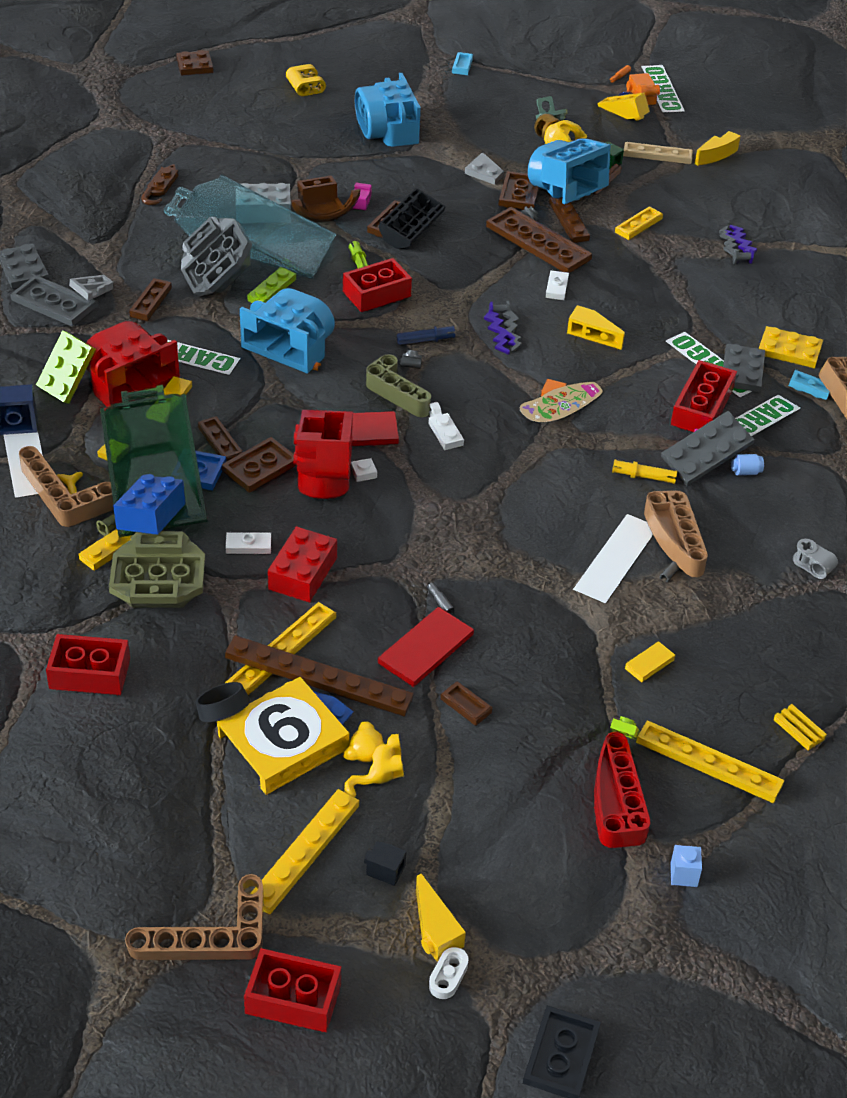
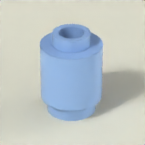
[731,454,764,475]

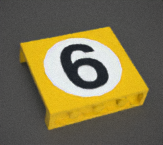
[217,677,350,795]

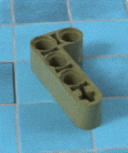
[366,354,431,417]

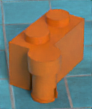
[626,73,660,105]

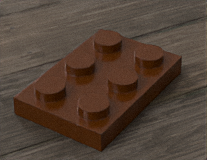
[499,171,539,210]
[222,437,297,493]

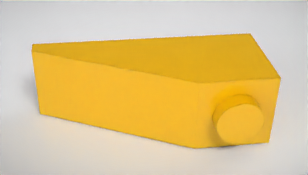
[597,93,650,121]
[567,305,625,350]
[416,874,466,962]

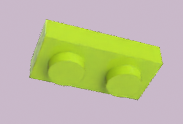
[610,716,640,740]

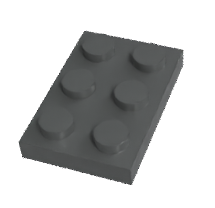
[0,244,49,289]
[723,343,765,393]

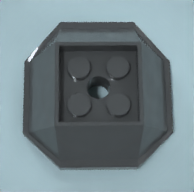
[181,217,253,297]

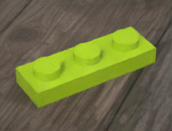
[247,267,296,303]

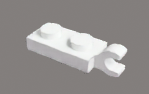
[429,402,464,450]

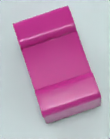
[353,183,372,210]

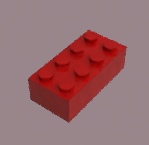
[671,360,737,432]

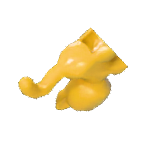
[343,721,404,798]

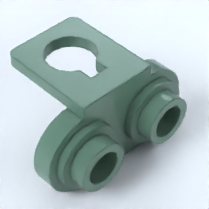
[536,96,568,121]

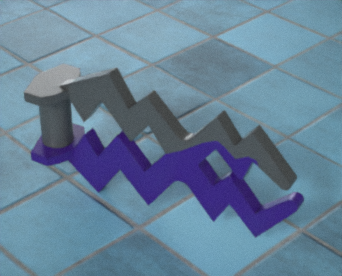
[719,225,757,264]
[484,301,522,354]

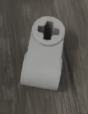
[793,538,838,579]

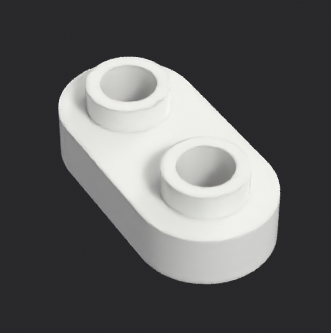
[429,947,468,999]

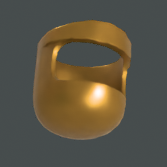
[534,114,560,140]

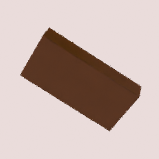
[440,681,493,726]

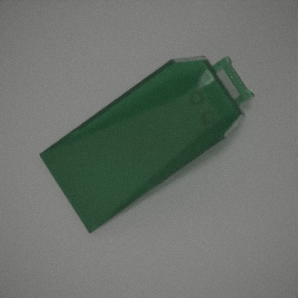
[100,385,208,538]

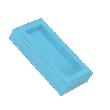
[452,52,473,75]

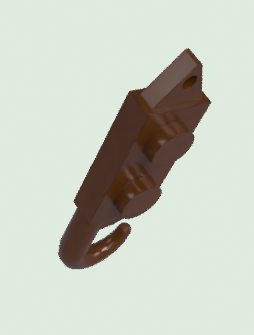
[141,164,178,205]

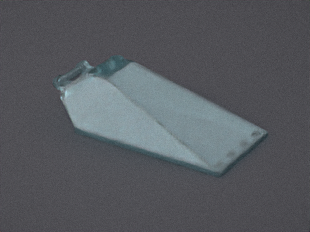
[164,174,336,279]

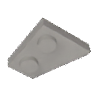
[465,153,504,185]
[69,275,113,300]

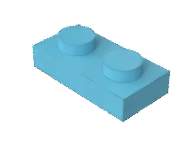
[788,370,830,400]

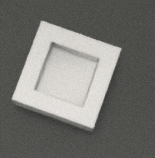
[351,458,377,482]

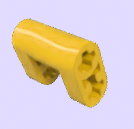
[286,64,326,96]

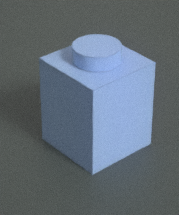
[671,845,702,887]

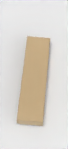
[623,142,693,164]

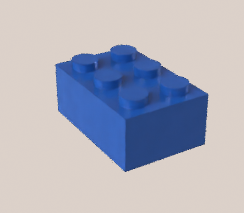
[113,474,186,535]

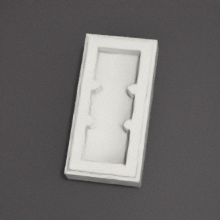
[545,270,569,300]
[226,533,271,554]

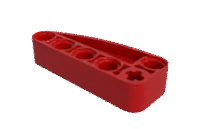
[594,732,650,848]

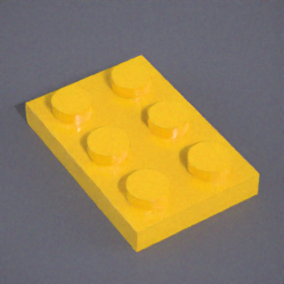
[759,326,823,368]

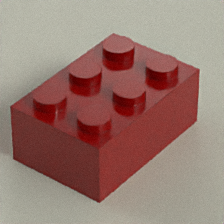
[343,258,412,312]
[268,527,337,603]
[46,634,130,695]
[244,948,341,1033]

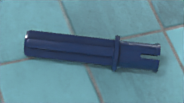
[396,326,455,345]

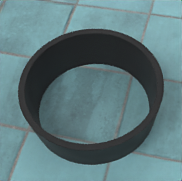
[196,682,250,722]

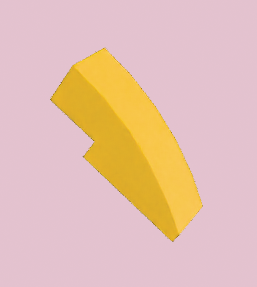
[695,131,741,166]

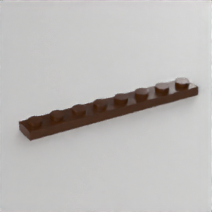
[225,635,413,717]

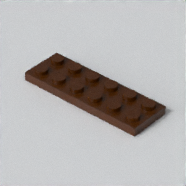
[486,207,592,273]

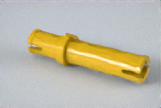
[612,459,677,484]

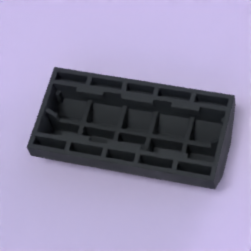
[378,188,446,249]

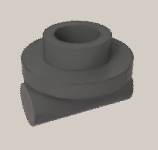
[521,206,539,220]
[401,350,422,368]

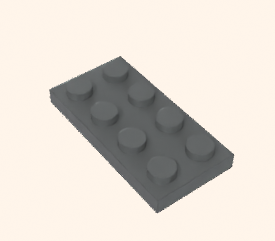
[10,275,97,327]
[661,411,754,486]

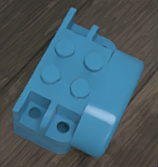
[355,73,421,147]
[528,138,610,204]
[240,288,335,374]

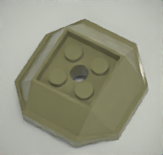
[109,531,205,608]

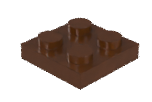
[176,50,213,76]

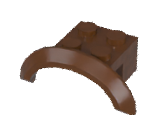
[291,175,360,222]

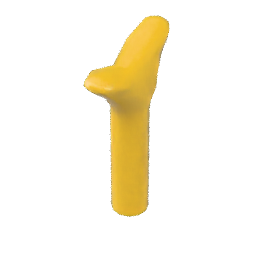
[57,472,83,494]

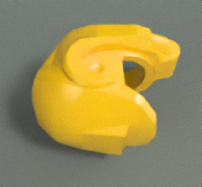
[544,120,587,144]

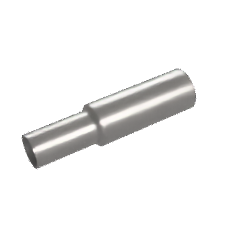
[427,583,455,615]

